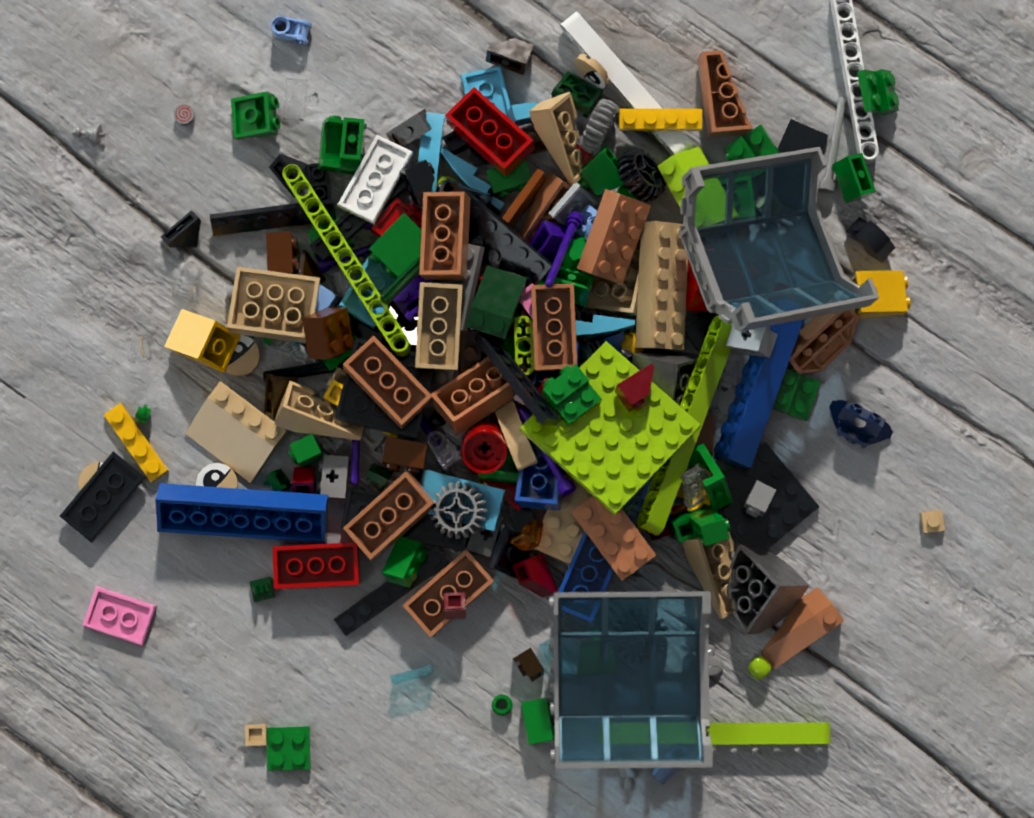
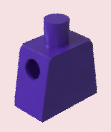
[530,221,577,262]

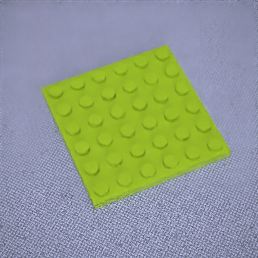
[520,341,701,515]

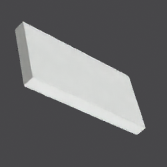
[337,135,414,225]

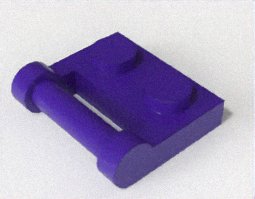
[393,274,433,324]

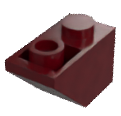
[512,553,558,598]

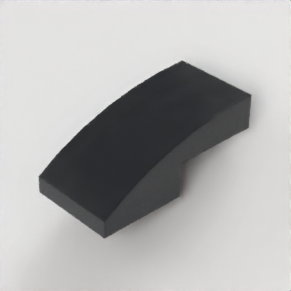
[306,163,332,200]

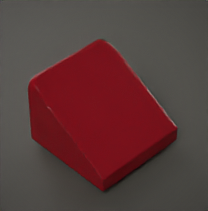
[444,592,466,619]

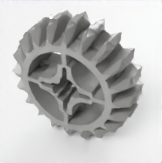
[580,99,619,154]
[430,481,487,539]

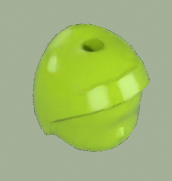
[748,656,772,680]

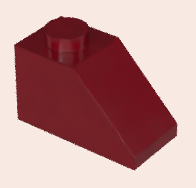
[615,363,655,412]
[292,467,316,494]

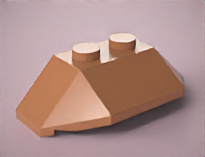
[789,309,859,374]

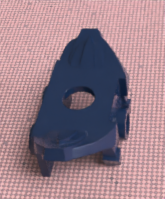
[829,400,893,448]

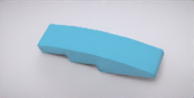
[418,113,445,192]
[440,148,505,214]
[575,315,635,338]

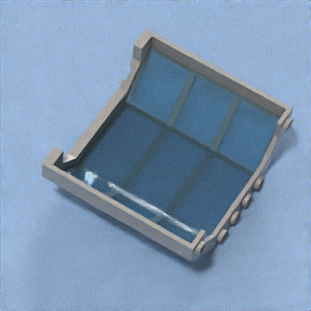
[679,147,879,332]
[549,591,713,769]

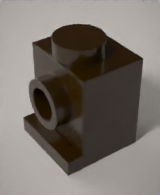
[513,648,544,682]

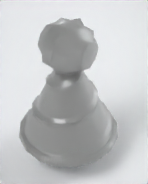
[72,124,105,145]

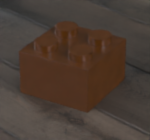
[266,232,300,275]
[302,307,353,359]
[381,437,429,476]

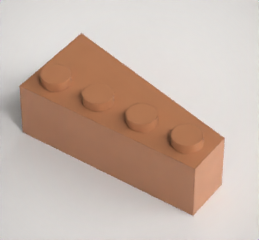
[697,50,753,138]

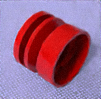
[462,422,507,474]

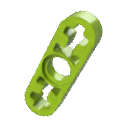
[514,316,535,377]

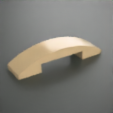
[495,399,538,471]

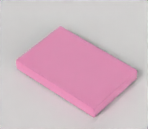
[82,586,157,646]

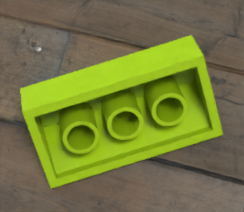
[657,146,738,238]

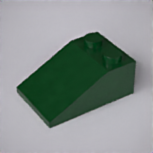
[465,265,527,339]

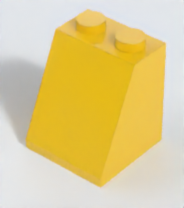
[851,271,911,319]
[164,309,241,373]

